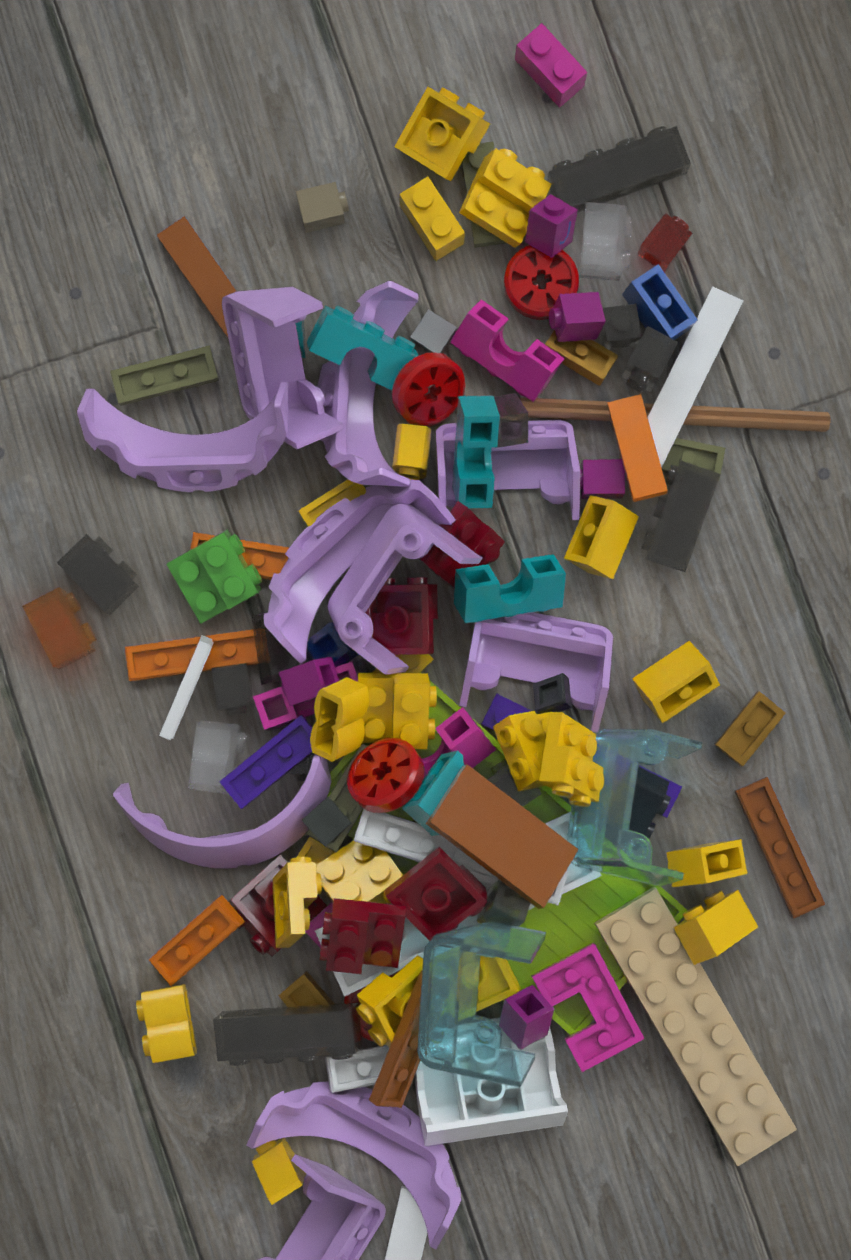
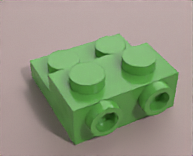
[166,529,262,624]

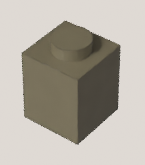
[296,182,349,233]

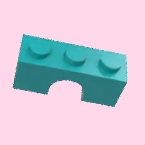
[307,305,419,390]
[452,396,500,508]
[454,554,566,623]

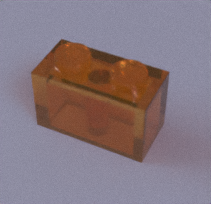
[22,587,97,670]

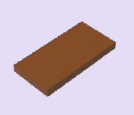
[426,764,579,909]

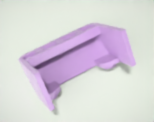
[222,287,344,449]
[436,420,580,520]
[328,504,482,675]
[459,612,613,733]
[258,1154,386,1260]

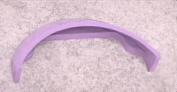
[318,281,418,487]
[77,382,288,492]
[264,480,456,664]
[113,754,331,869]
[246,1081,461,1249]

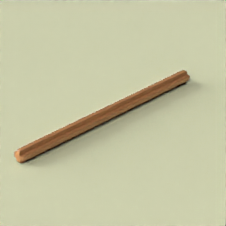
[494,396,831,432]

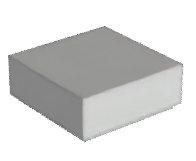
[410,309,457,353]

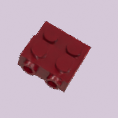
[419,501,505,589]
[365,577,438,655]
[385,847,487,944]
[228,854,327,957]
[320,898,406,975]

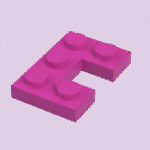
[531,943,645,1072]

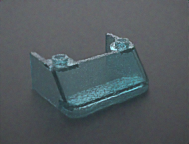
[566,729,702,887]
[417,922,546,1088]

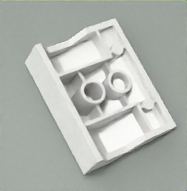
[414,1018,568,1146]

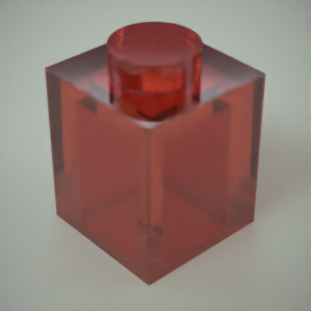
[637,213,693,273]

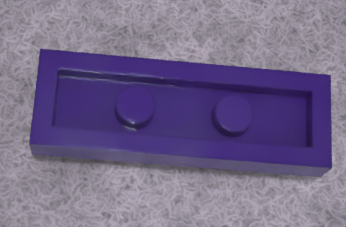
[219,715,313,809]

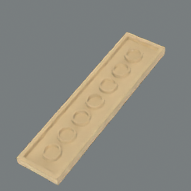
[594,887,797,1167]

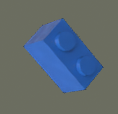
[622,264,698,350]

